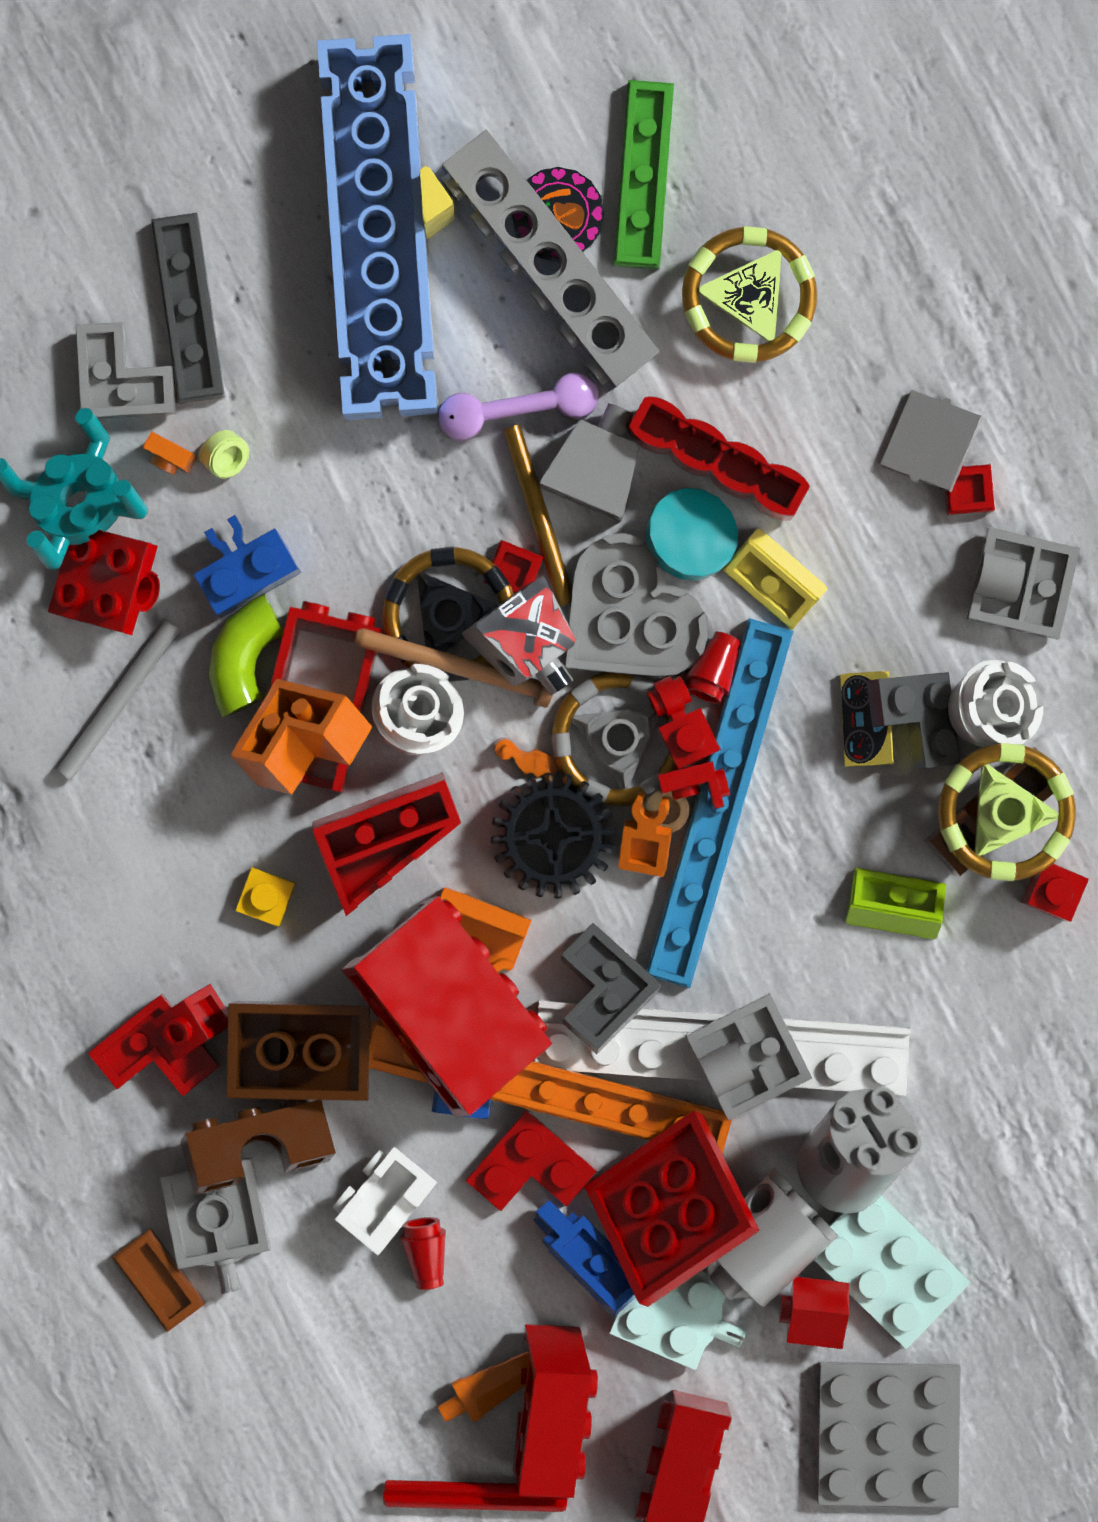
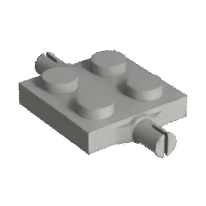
[159,1157,271,1294]

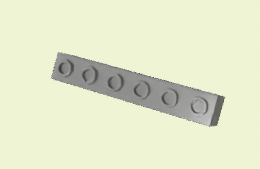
[441,129,660,389]

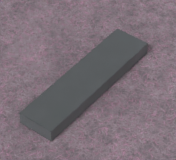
[151,212,225,404]

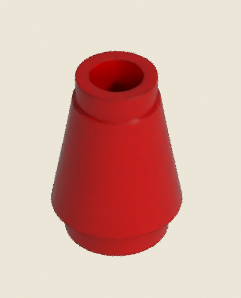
[686,631,741,704]
[400,1217,446,1290]

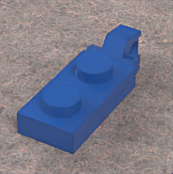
[533,1200,636,1318]

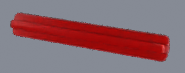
[383,1480,568,1512]

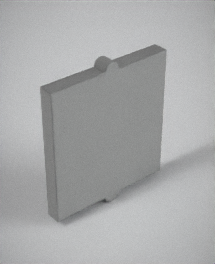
[880,390,983,492]

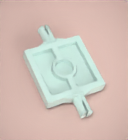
[609,1271,747,1370]

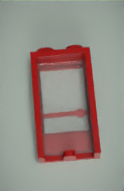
[269,601,383,793]

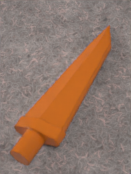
[438,1351,530,1423]

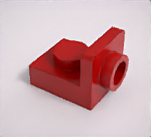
[657,761,730,809]
[153,984,228,1059]

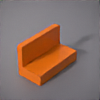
[440,886,532,971]

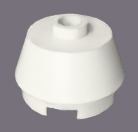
[948,660,1043,748]
[372,664,464,756]

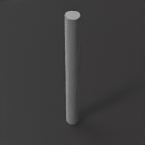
[57,620,180,781]

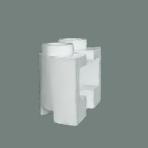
[332,1147,438,1255]

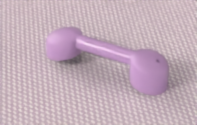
[438,372,599,441]

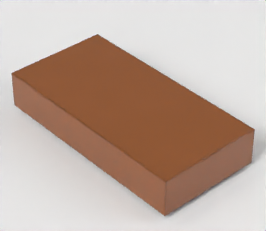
[112,1228,206,1332]

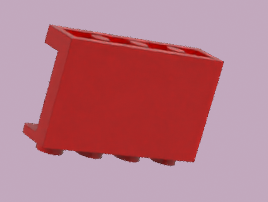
[341,896,553,1117]

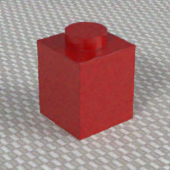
[1021,864,1089,922]
[779,1277,849,1349]

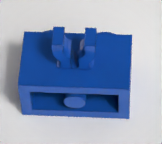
[193,515,302,618]

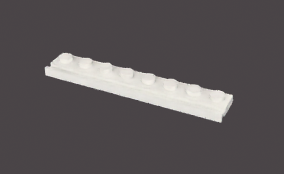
[535,1000,911,1096]

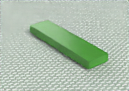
[613,80,674,270]

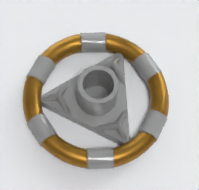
[551,672,677,806]

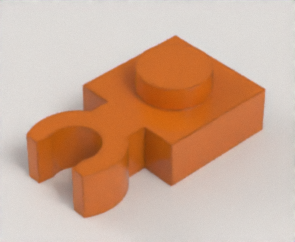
[618,792,672,877]

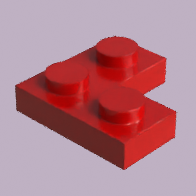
[88,994,220,1096]
[466,1109,597,1211]

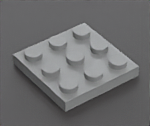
[817,1362,961,1508]

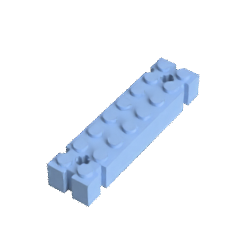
[317,34,438,421]

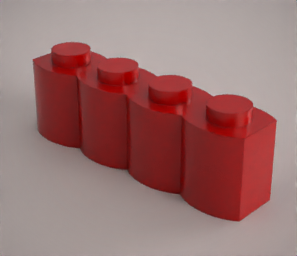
[628,396,810,521]

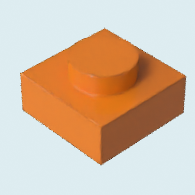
[143,431,197,476]

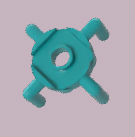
[0,408,148,570]

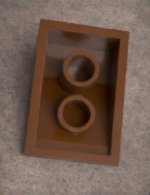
[227,1001,370,1101]

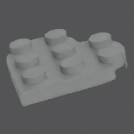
[565,533,709,677]

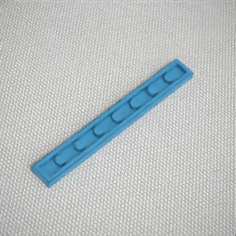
[646,618,794,988]

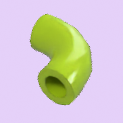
[208,594,284,718]

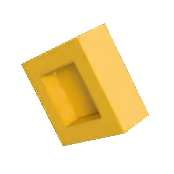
[235,867,296,927]

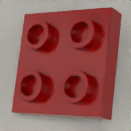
[47,530,160,636]

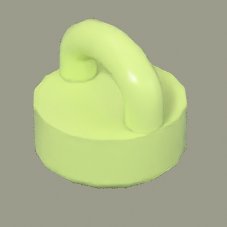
[198,430,249,479]

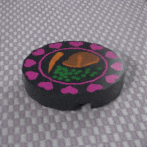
[512,167,604,262]

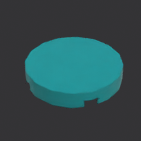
[645,488,738,581]

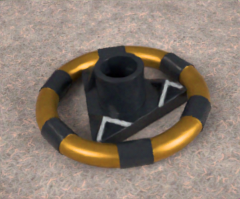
[382,546,514,682]

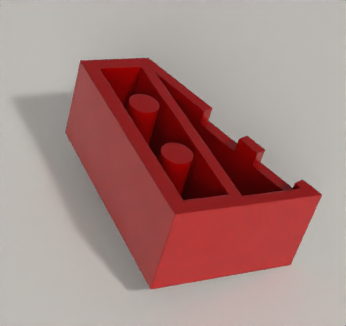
[312,772,461,916]
[513,1324,598,1498]
[635,1390,732,1522]

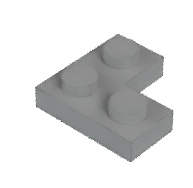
[76,322,176,419]

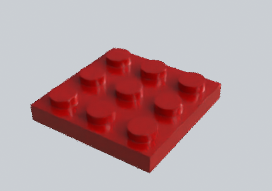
[584,1110,760,1307]

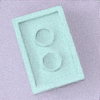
[814,1196,971,1349]

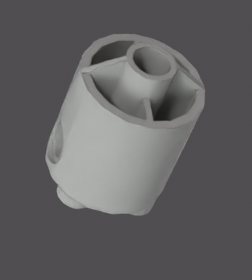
[797,1087,921,1214]
[705,1168,838,1308]

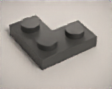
[866,672,960,770]
[561,923,662,1054]

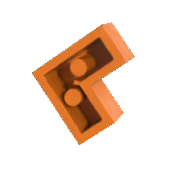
[230,679,372,795]

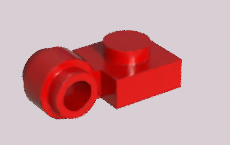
[646,676,721,770]

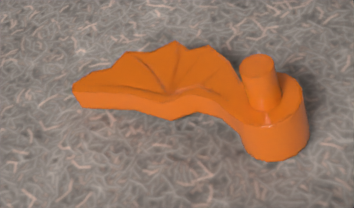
[494,737,558,778]

